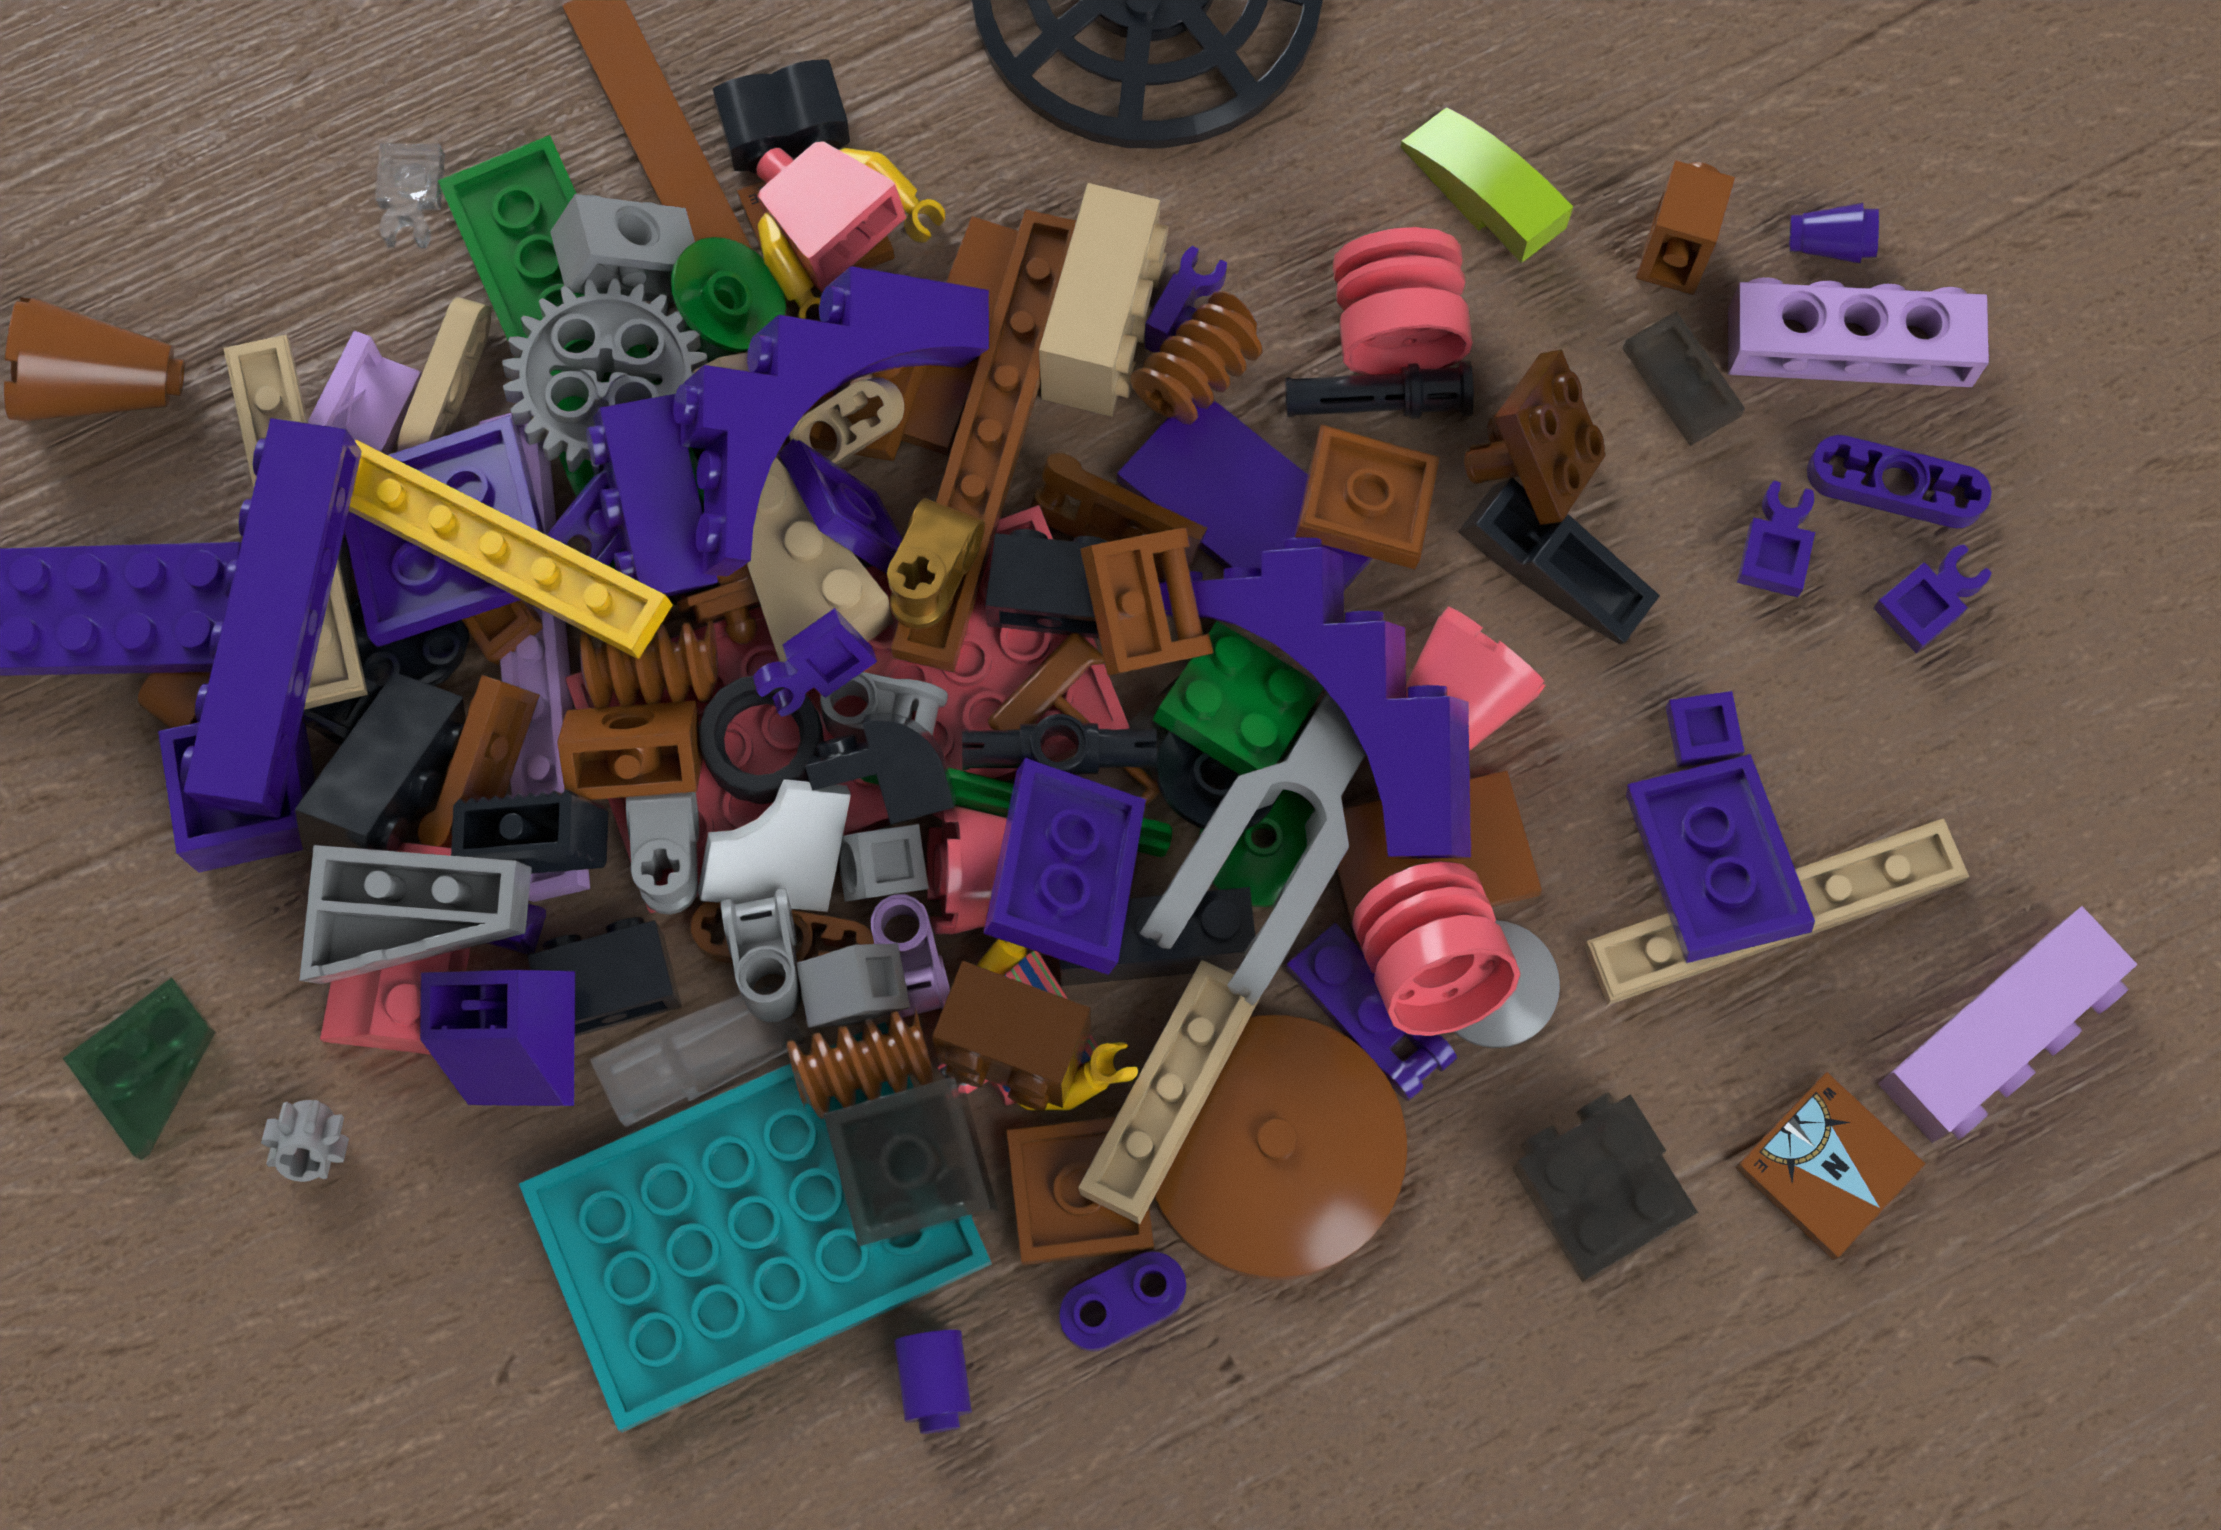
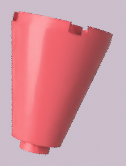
[1406,606,1546,751]
[926,806,1007,935]

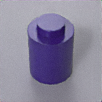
[895,1330,972,1434]

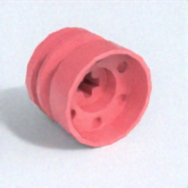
[1333,227,1473,375]
[1352,861,1521,1036]

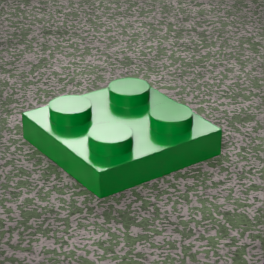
[1153,621,1324,775]

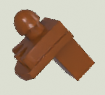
[677,564,760,645]

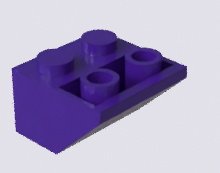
[420,970,575,1106]

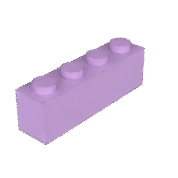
[1878,906,2138,1143]

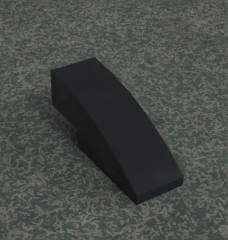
[1458,478,1660,644]

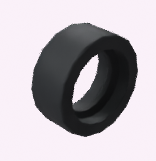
[698,676,824,804]

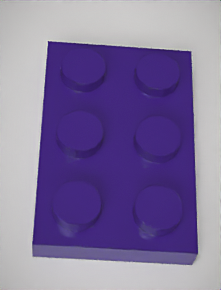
[1626,754,1815,963]
[983,758,1146,975]

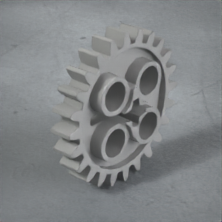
[503,278,707,476]

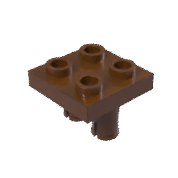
[1464,349,1606,525]

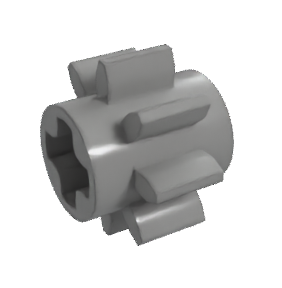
[261,1100,349,1182]

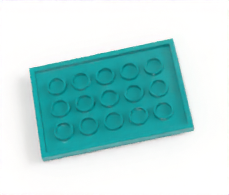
[519,1022,992,1432]

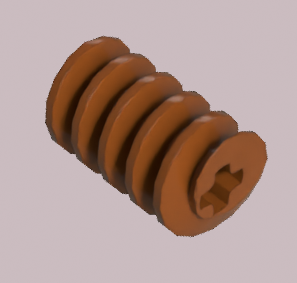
[1130,291,1263,425]
[580,621,718,708]
[787,1007,933,1119]

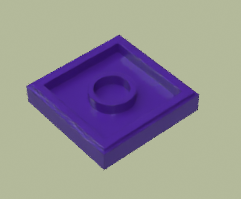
[778,438,903,574]

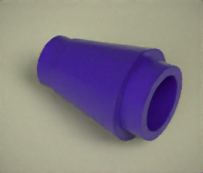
[1789,202,1879,264]

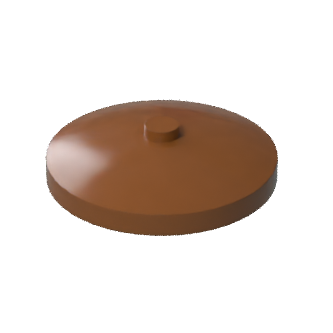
[1154,1015,1407,1280]

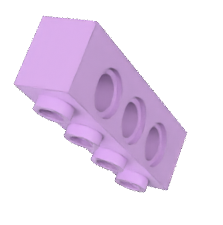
[1728,278,1989,387]

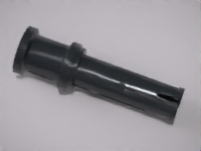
[1285,361,1474,419]

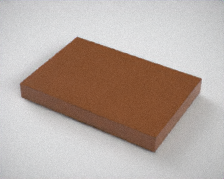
[1335,771,1542,940]

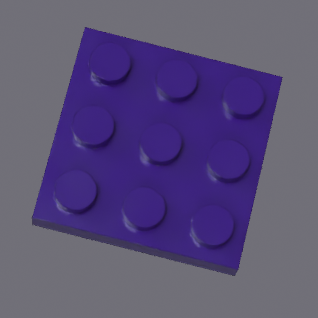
[344,415,544,647]

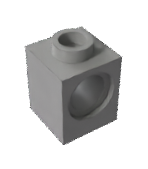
[838,824,929,902]
[796,943,910,1028]

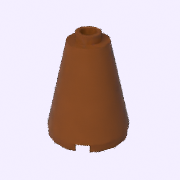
[4,297,185,422]

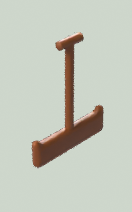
[988,633,1160,806]

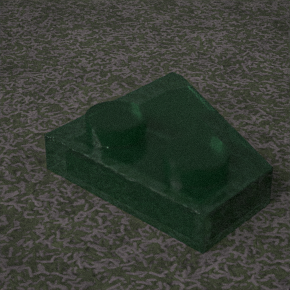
[63,977,216,1160]

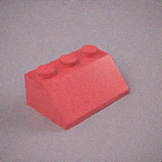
[320,843,471,1055]

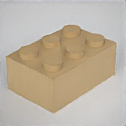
[1039,183,1169,417]

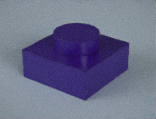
[1665,691,1745,767]

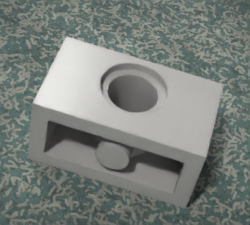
[550,194,695,304]

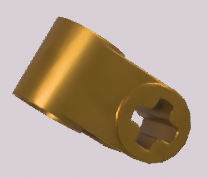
[887,498,985,629]

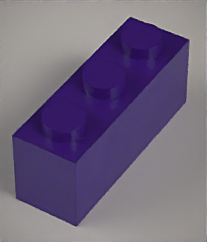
[586,394,718,597]

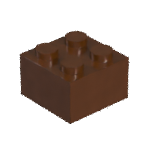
[932,960,1091,1111]

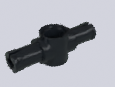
[962,714,1157,776]

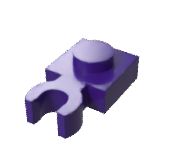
[1737,481,1815,598]
[1873,544,1992,654]
[753,608,877,717]

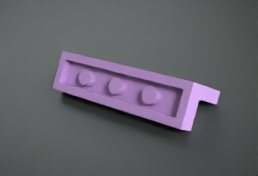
[308,331,422,557]

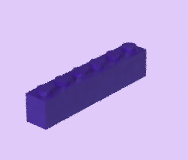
[180,418,362,818]

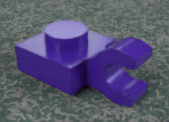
[1145,246,1227,353]

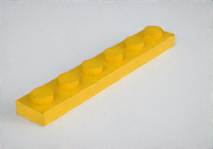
[349,440,673,659]

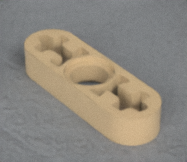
[398,297,491,452]
[776,377,904,470]

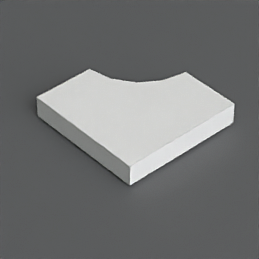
[698,779,851,912]

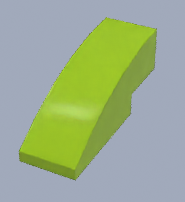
[1400,107,1573,263]

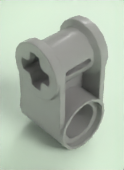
[820,672,948,744]
[626,792,699,915]
[721,888,802,1022]

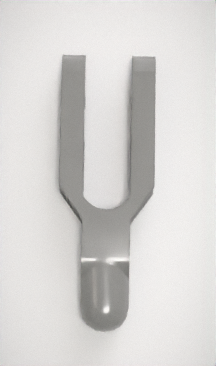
[1140,692,1366,1006]

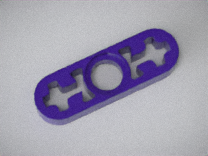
[1807,435,1992,528]

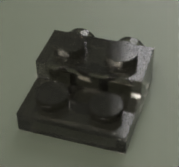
[1512,1092,1698,1282]

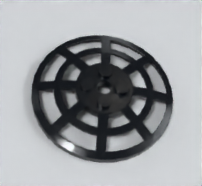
[971,0,1323,149]

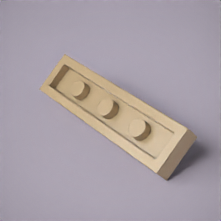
[1078,960,1260,1224]

